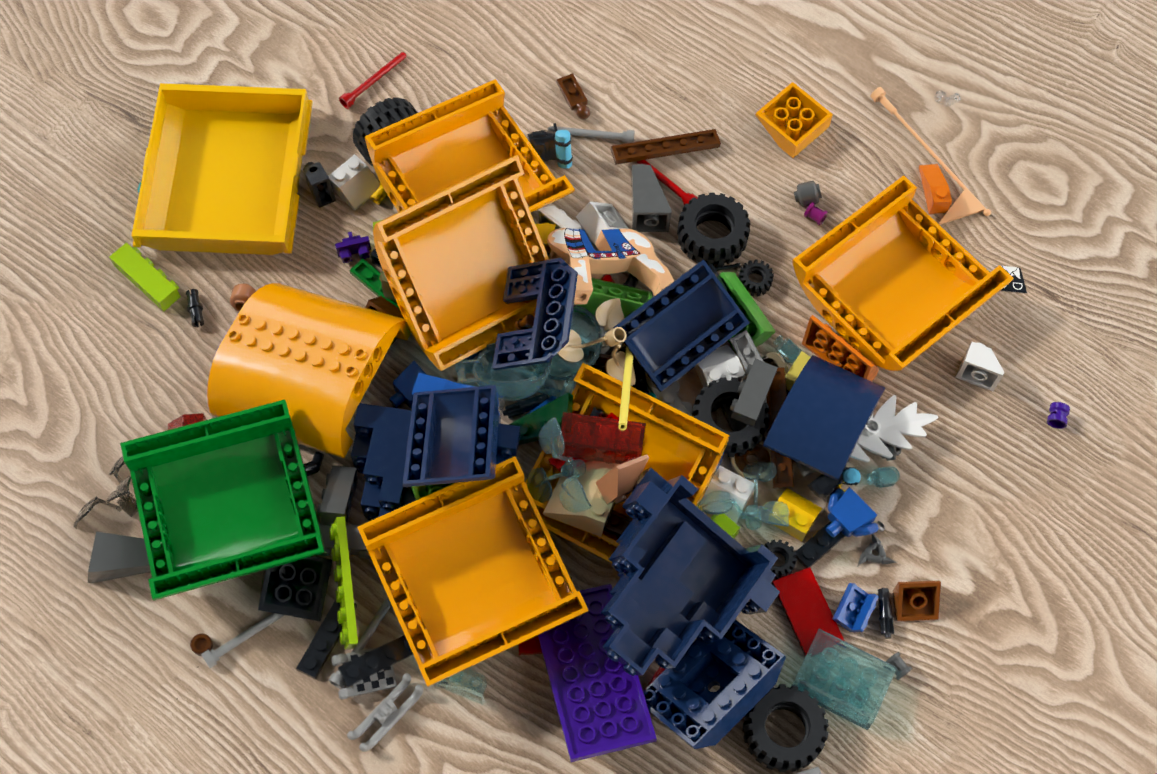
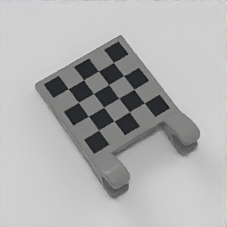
[331,647,397,700]

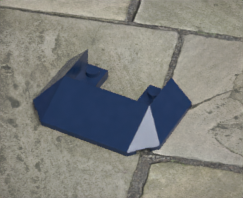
[492,258,578,370]

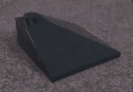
[258,556,332,622]

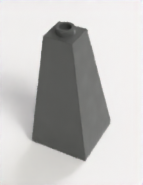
[631,164,672,232]
[88,532,151,583]

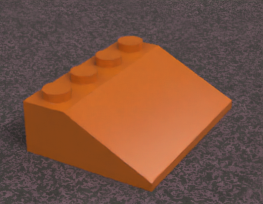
[802,315,879,381]

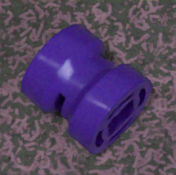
[1047,402,1070,429]

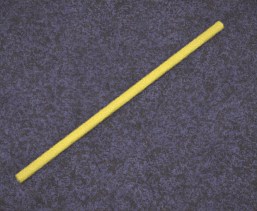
[618,346,633,431]

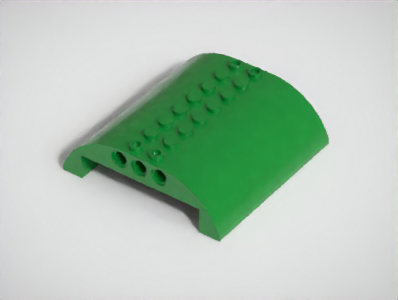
[120,399,325,601]

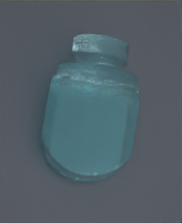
[773,335,801,363]
[867,466,900,488]

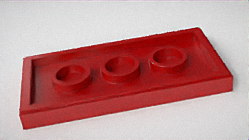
[772,567,845,659]

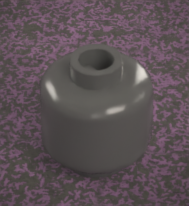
[794,181,822,207]

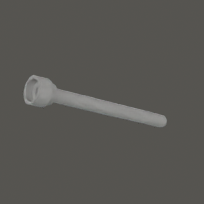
[548,126,635,143]
[328,599,391,689]
[201,613,284,668]

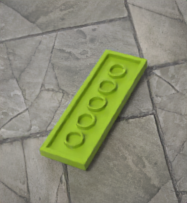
[329,516,358,650]

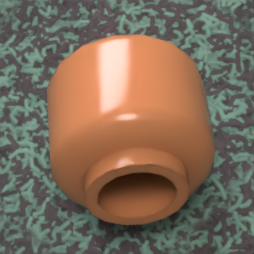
[230,283,256,312]

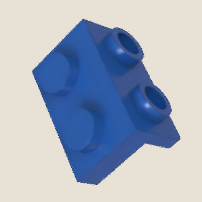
[832,583,879,632]

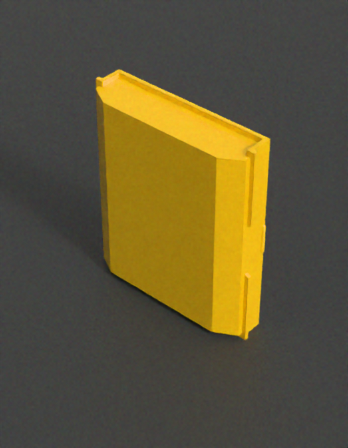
[131,83,313,255]

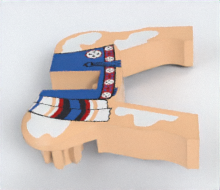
[547,228,674,305]

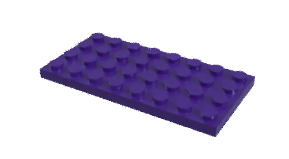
[538,584,657,762]

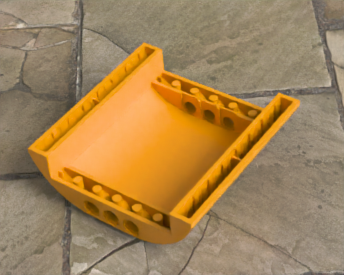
[365,79,575,213]
[373,155,549,371]
[792,175,1014,371]
[207,283,411,458]
[525,362,730,563]
[357,456,589,687]

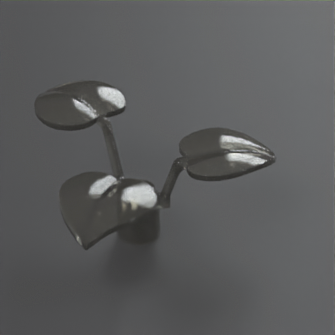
[74,456,138,529]

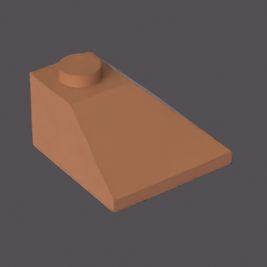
[595,454,649,505]

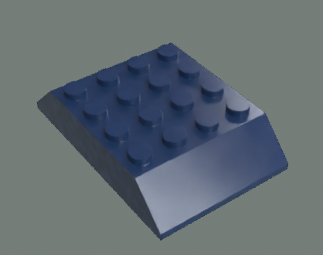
[613,260,750,392]
[403,385,499,487]

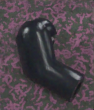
[304,452,324,476]

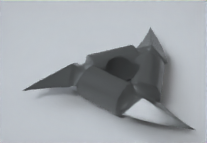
[857,534,896,567]

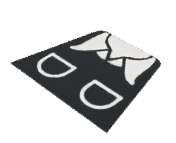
[1000,266,1027,293]

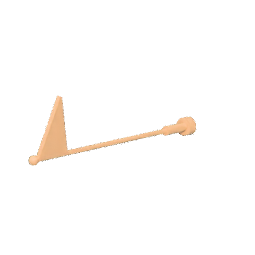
[870,87,991,225]

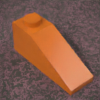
[919,164,952,214]

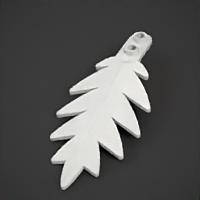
[851,395,938,463]

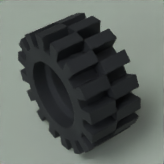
[738,259,774,297]
[765,539,797,580]

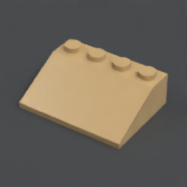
[543,453,630,537]

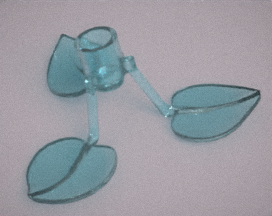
[527,417,592,513]
[697,461,789,530]

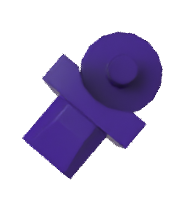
[335,231,372,264]

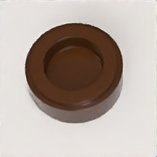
[190,634,213,656]

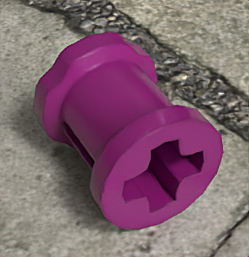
[804,202,828,226]

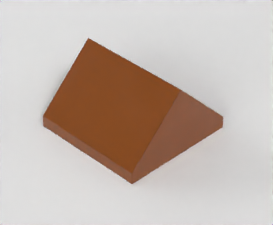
[893,581,941,621]

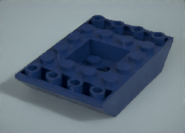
[643,619,786,749]

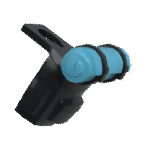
[527,123,573,168]
[807,467,861,498]

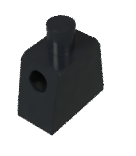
[303,162,336,208]

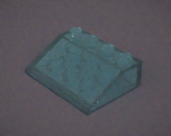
[792,629,897,730]

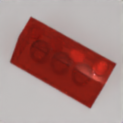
[558,412,646,464]

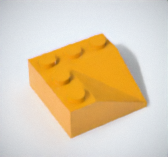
[755,82,833,158]

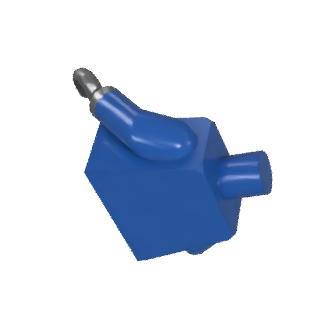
[826,484,885,537]

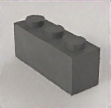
[730,358,778,427]
[317,465,358,526]

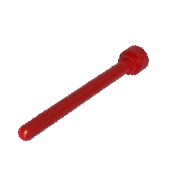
[339,52,406,109]
[636,160,698,206]

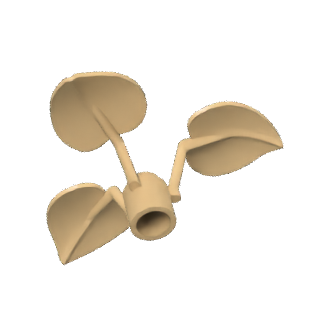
[557,298,636,386]

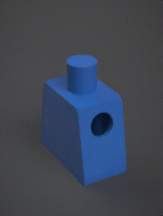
[389,361,426,409]

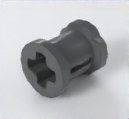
[884,652,913,680]

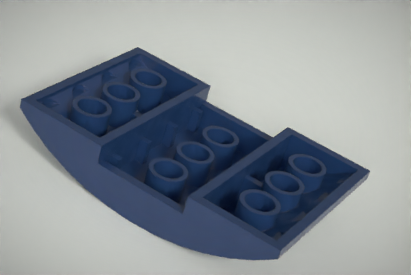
[763,355,885,481]

